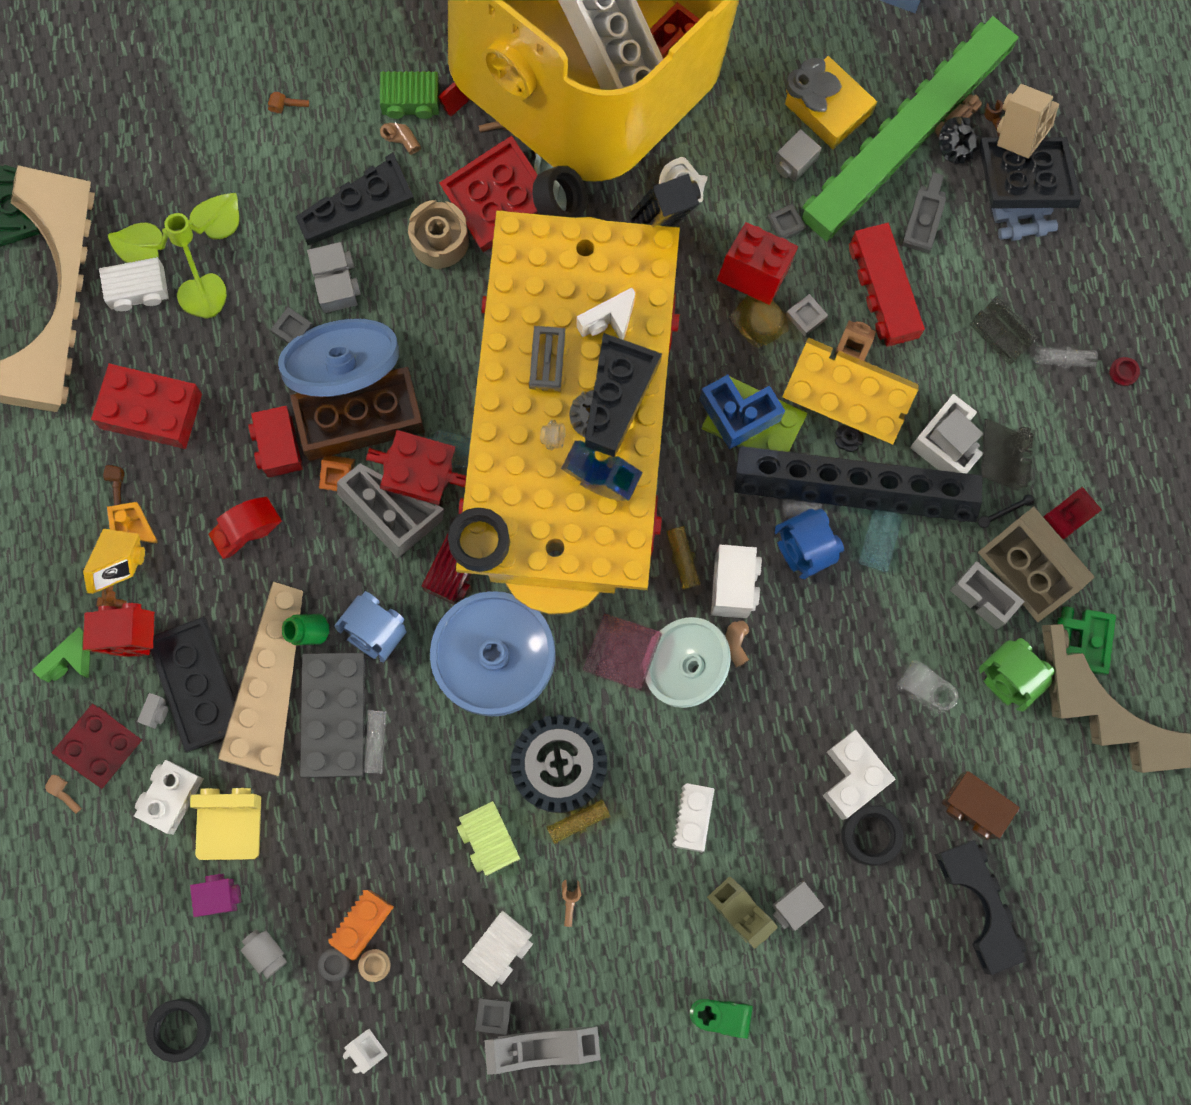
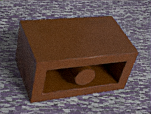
[942,771,1020,841]

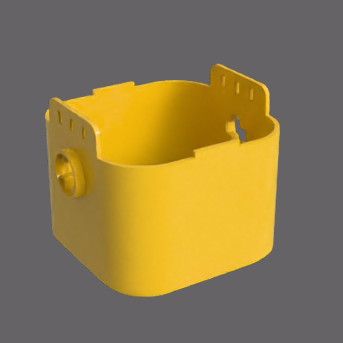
[448,0,739,181]

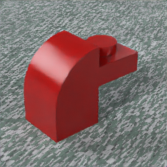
[208,496,282,559]

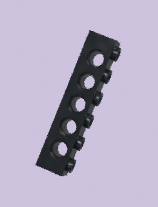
[628,174,701,227]

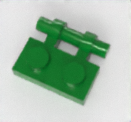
[1057,607,1116,676]

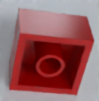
[716,222,799,305]

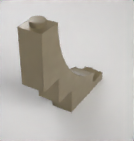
[1042,624,1191,773]

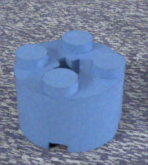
[334,591,406,663]

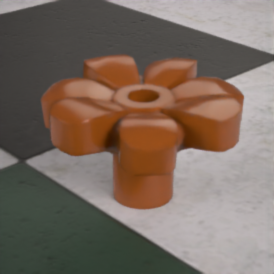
[96,585,127,609]

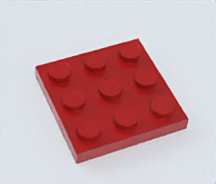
[439,136,539,252]

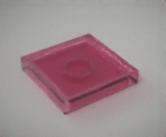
[583,613,662,691]

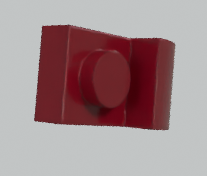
[1043,486,1102,540]

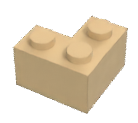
[997,84,1059,158]

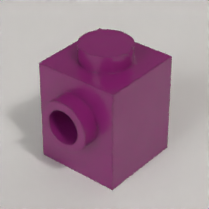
[190,874,241,917]

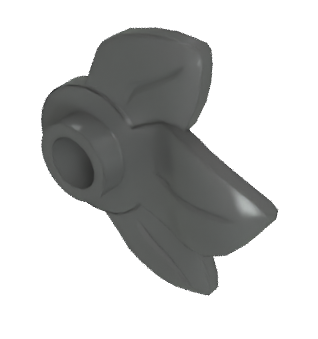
[786,58,842,112]

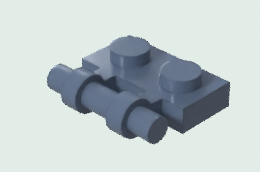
[992,208,1058,241]

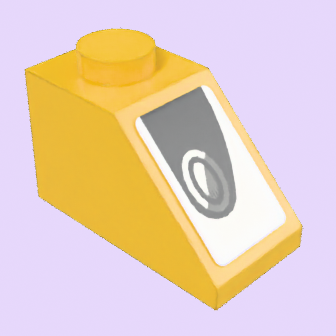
[83,529,145,594]

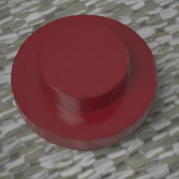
[1109,357,1140,386]

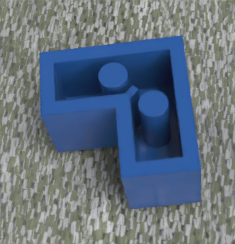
[699,375,785,449]

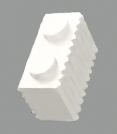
[99,257,169,311]
[672,783,714,852]
[462,911,533,986]

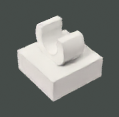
[343,1029,388,1074]

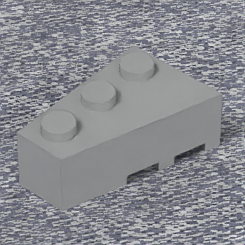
[337,463,444,558]

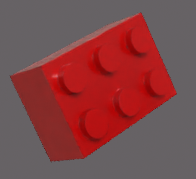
[91,363,203,449]

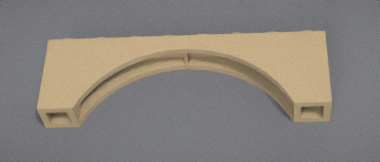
[0,166,95,412]

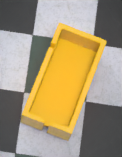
[782,338,918,445]

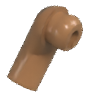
[380,123,421,155]
[725,621,749,668]

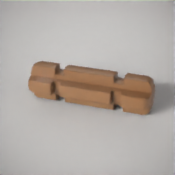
[935,94,982,138]

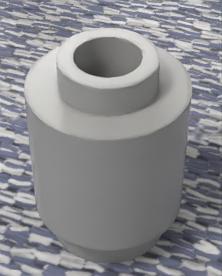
[241,929,287,979]

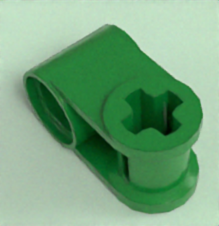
[689,999,753,1039]

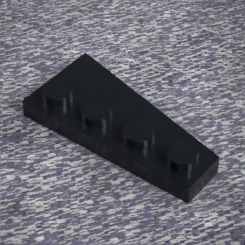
[296,152,415,246]
[585,333,662,458]

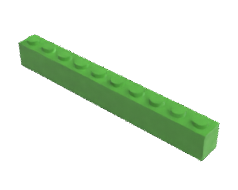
[802,16,1019,242]

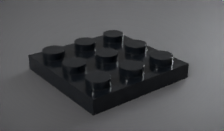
[979,137,1081,209]

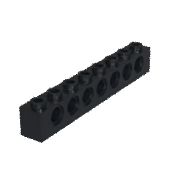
[734,446,983,523]

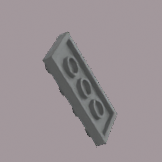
[300,653,365,778]

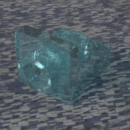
[427,430,471,469]

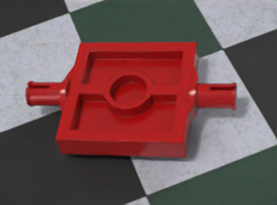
[366,430,467,505]

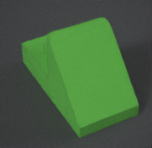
[32,627,90,682]

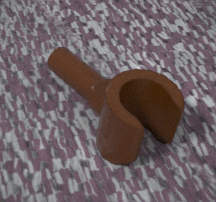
[984,100,1003,137]
[103,465,125,506]

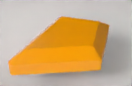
[107,502,157,543]

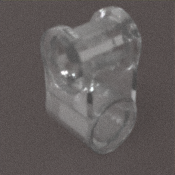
[896,660,958,714]

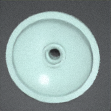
[644,617,731,708]

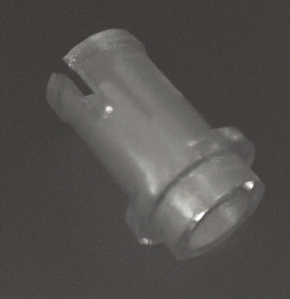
[782,499,822,518]

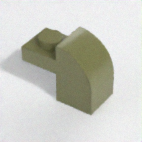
[707,877,778,949]

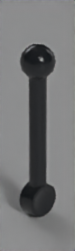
[978,494,1035,528]

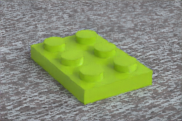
[701,376,808,452]

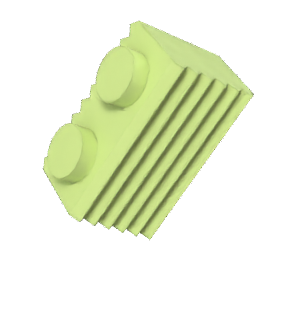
[457,801,520,876]

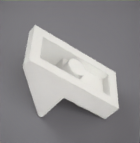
[577,288,635,340]

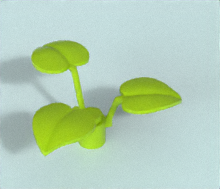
[108,193,240,319]

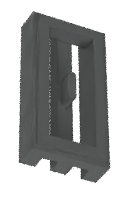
[529,326,565,391]

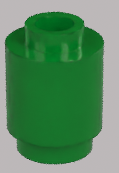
[282,614,329,645]

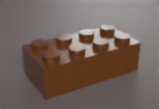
[290,367,425,461]

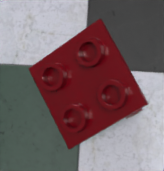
[51,703,142,789]

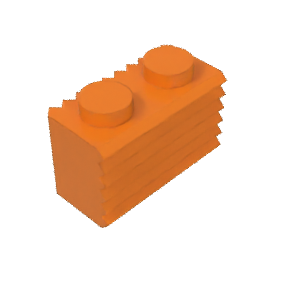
[328,890,394,961]

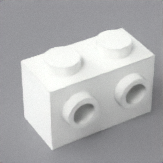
[134,760,204,835]

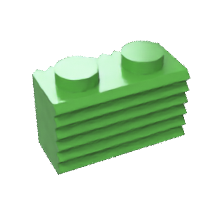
[380,71,440,119]

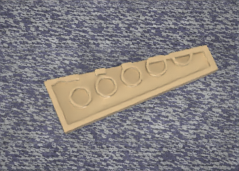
[218,582,303,776]

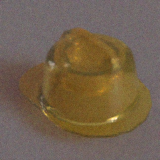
[729,295,789,348]

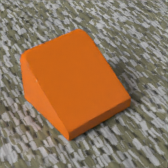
[319,456,355,491]

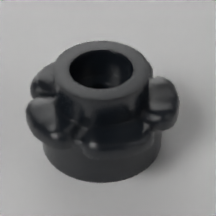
[835,425,864,452]

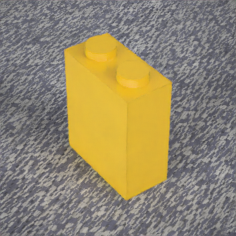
[785,56,877,149]

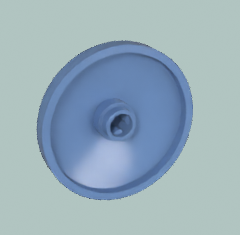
[278,319,399,397]
[430,591,555,716]

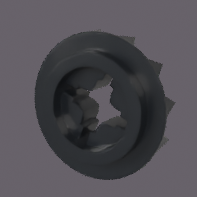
[939,116,981,164]

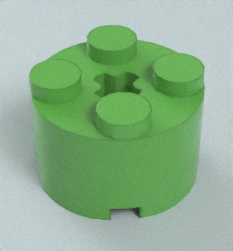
[979,638,1055,711]

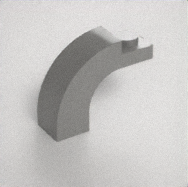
[484,1027,601,1074]

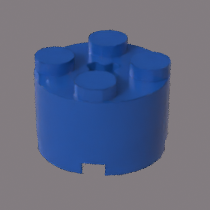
[775,508,844,579]

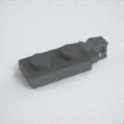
[901,172,947,254]

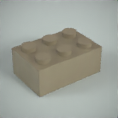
[978,507,1095,622]

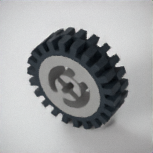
[510,715,607,813]

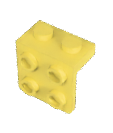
[190,788,261,860]

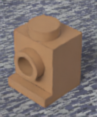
[835,320,876,361]

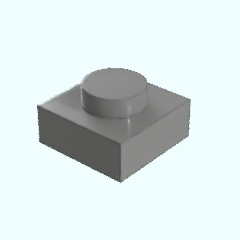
[786,294,828,337]
[137,693,168,729]

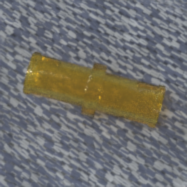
[666,526,701,590]
[546,799,611,844]

